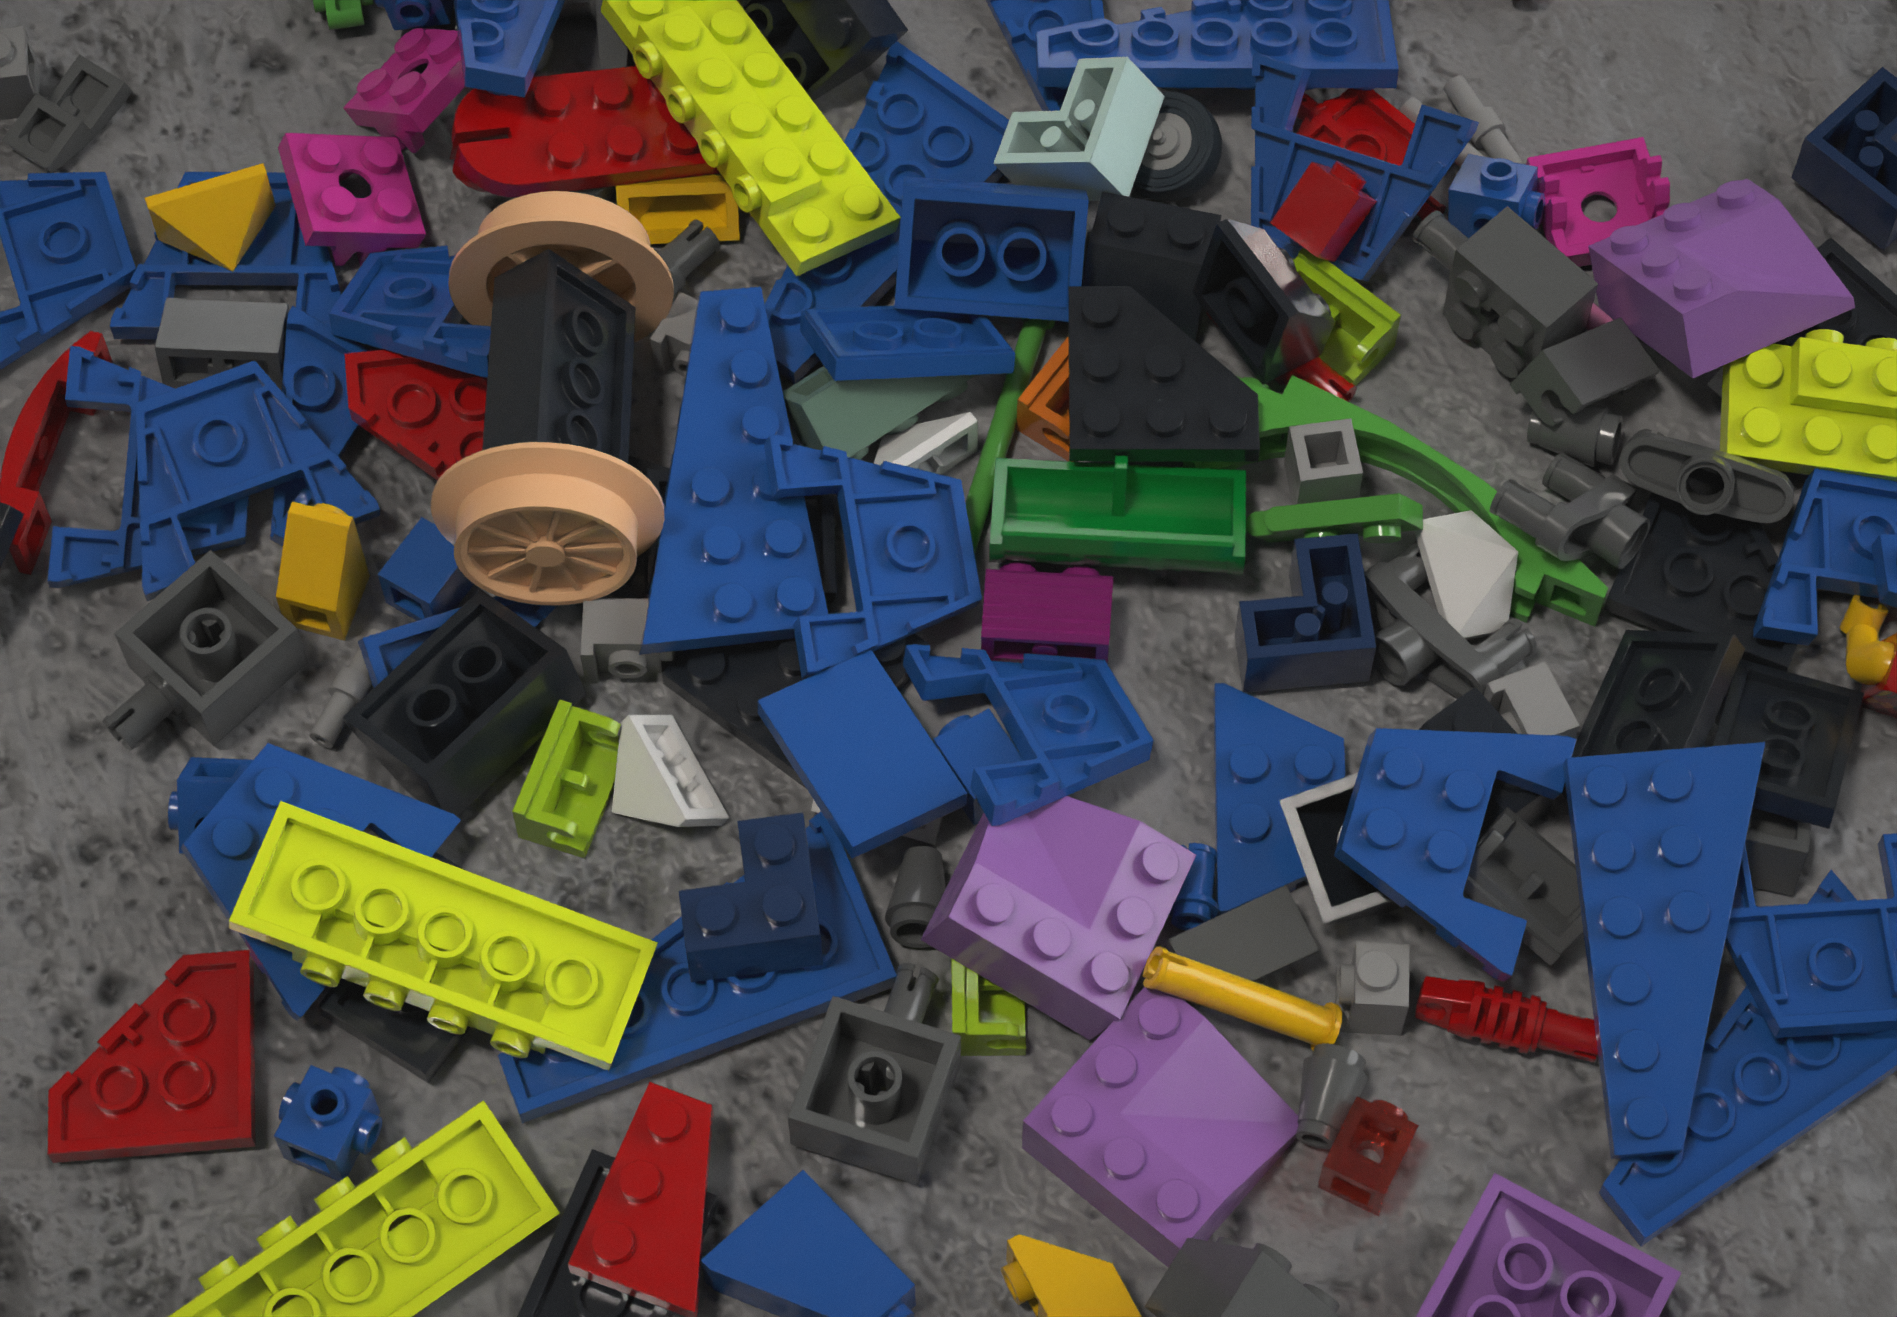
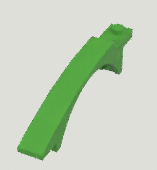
[1183,375,1608,627]

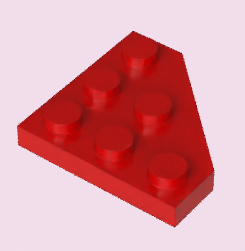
[344,349,487,481]
[47,950,256,1163]

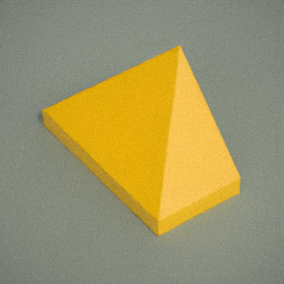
[145,163,276,272]
[616,174,740,244]

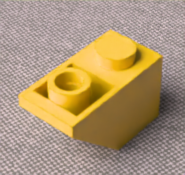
[276,501,370,641]
[1001,1234,1142,1317]

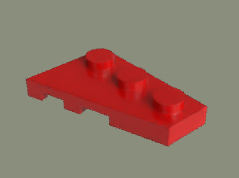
[568,1082,713,1317]

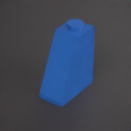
[701,1170,916,1317]

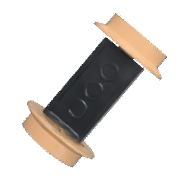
[431,191,674,606]

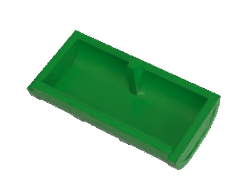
[989,456,1246,575]

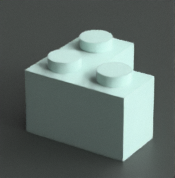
[993,57,1165,201]

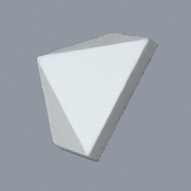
[874,412,978,475]
[1414,510,1518,640]
[612,715,729,827]

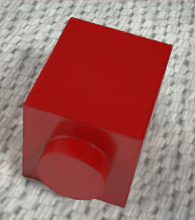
[1270,161,1377,262]

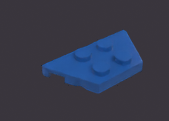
[1213,683,1345,917]

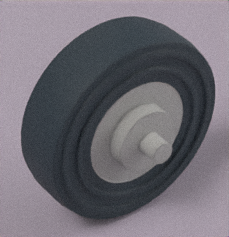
[1132,91,1222,201]

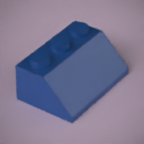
[894,176,1089,322]

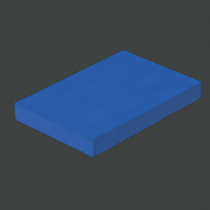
[800,306,1015,381]
[758,649,967,859]

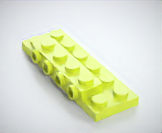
[601,0,901,276]
[1720,329,1897,481]
[229,801,658,1071]
[167,1100,560,1317]

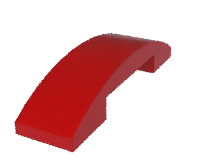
[0,331,113,575]

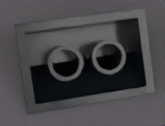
[343,589,586,816]

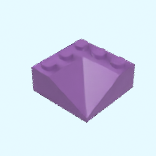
[1588,178,1855,378]
[921,796,1196,1040]
[1022,987,1298,1268]
[1416,1173,1681,1317]

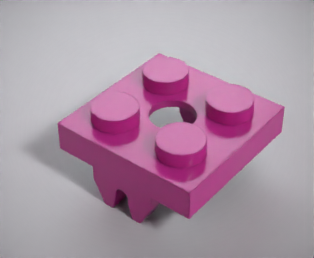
[343,28,465,153]
[278,133,426,266]
[1526,137,1670,267]

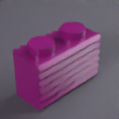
[981,562,1113,664]

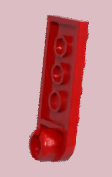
[450,66,720,197]

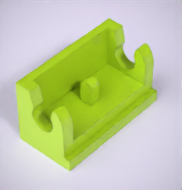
[1293,248,1401,386]
[512,699,621,859]
[951,958,1026,1056]

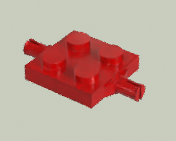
[1296,88,1446,220]

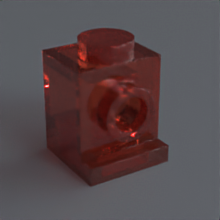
[1317,1096,1419,1217]

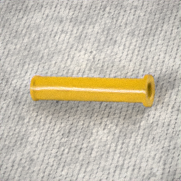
[1143,946,1342,1051]

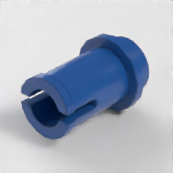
[1169,843,1218,931]

